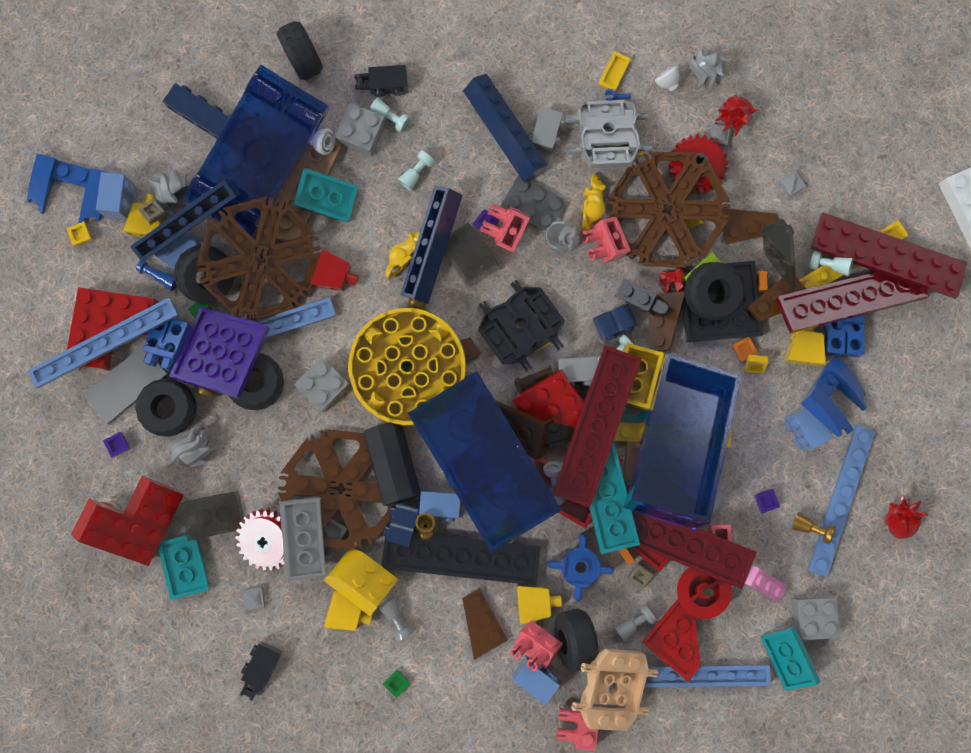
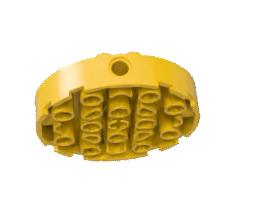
[348,308,466,425]

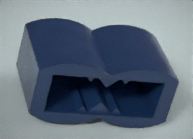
[592,303,637,342]
[383,502,420,547]

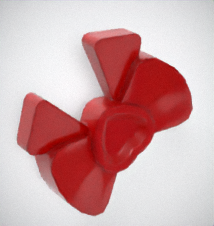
[659,268,684,293]

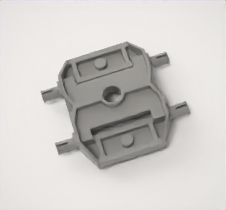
[565,100,652,169]

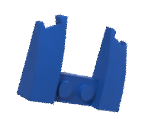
[27,153,109,223]
[800,355,867,437]

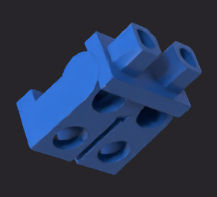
[824,316,865,357]
[142,319,192,371]

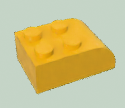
[623,343,664,411]
[323,549,398,616]

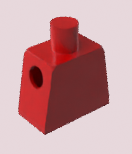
[310,249,359,291]

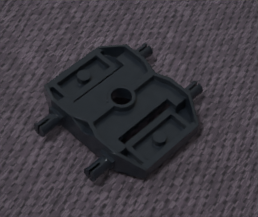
[478,280,565,372]

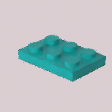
[293,168,358,223]
[158,533,210,600]
[761,626,821,691]

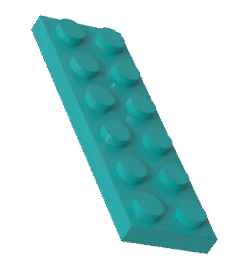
[589,441,640,554]

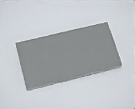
[83,345,168,424]
[279,497,326,581]

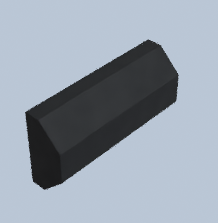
[363,422,421,506]

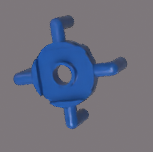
[546,533,614,601]

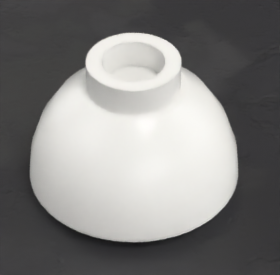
[655,66,680,91]
[309,128,335,155]

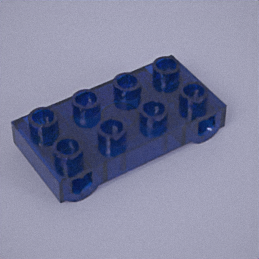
[183,64,330,239]

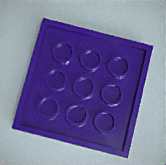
[169,307,270,399]

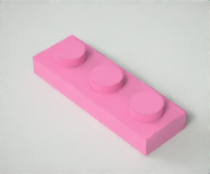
[745,565,787,603]

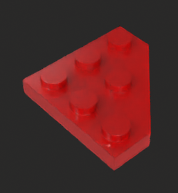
[512,369,584,427]
[642,599,701,682]

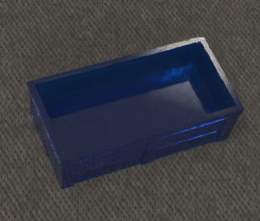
[623,353,742,530]
[408,371,562,553]

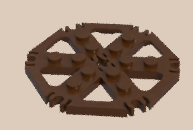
[607,152,730,268]
[196,196,321,321]
[278,429,400,550]

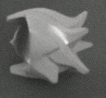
[690,48,731,89]
[148,166,189,210]
[542,218,583,254]
[169,428,215,468]

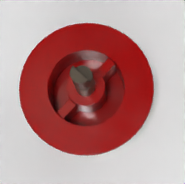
[677,568,732,619]

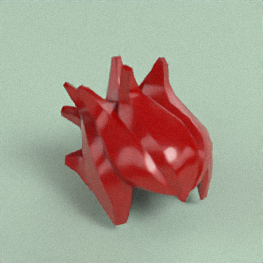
[715,94,757,136]
[884,495,928,539]

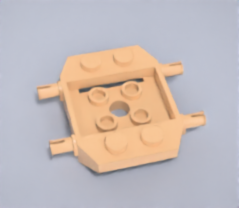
[571,649,659,731]

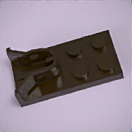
[514,365,575,451]
[471,395,554,460]

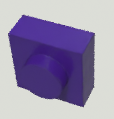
[473,209,499,236]
[103,432,131,458]
[753,489,780,514]

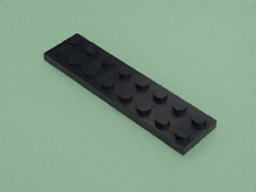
[381,532,541,586]

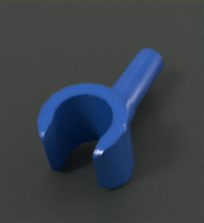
[605,89,631,100]

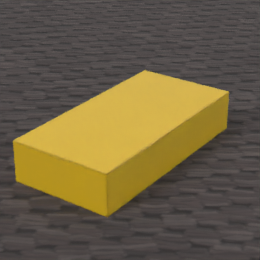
[598,51,631,92]

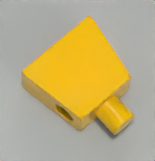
[123,194,164,237]
[784,328,826,366]
[517,585,562,624]
[324,590,373,631]

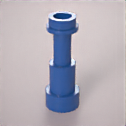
[136,261,177,291]

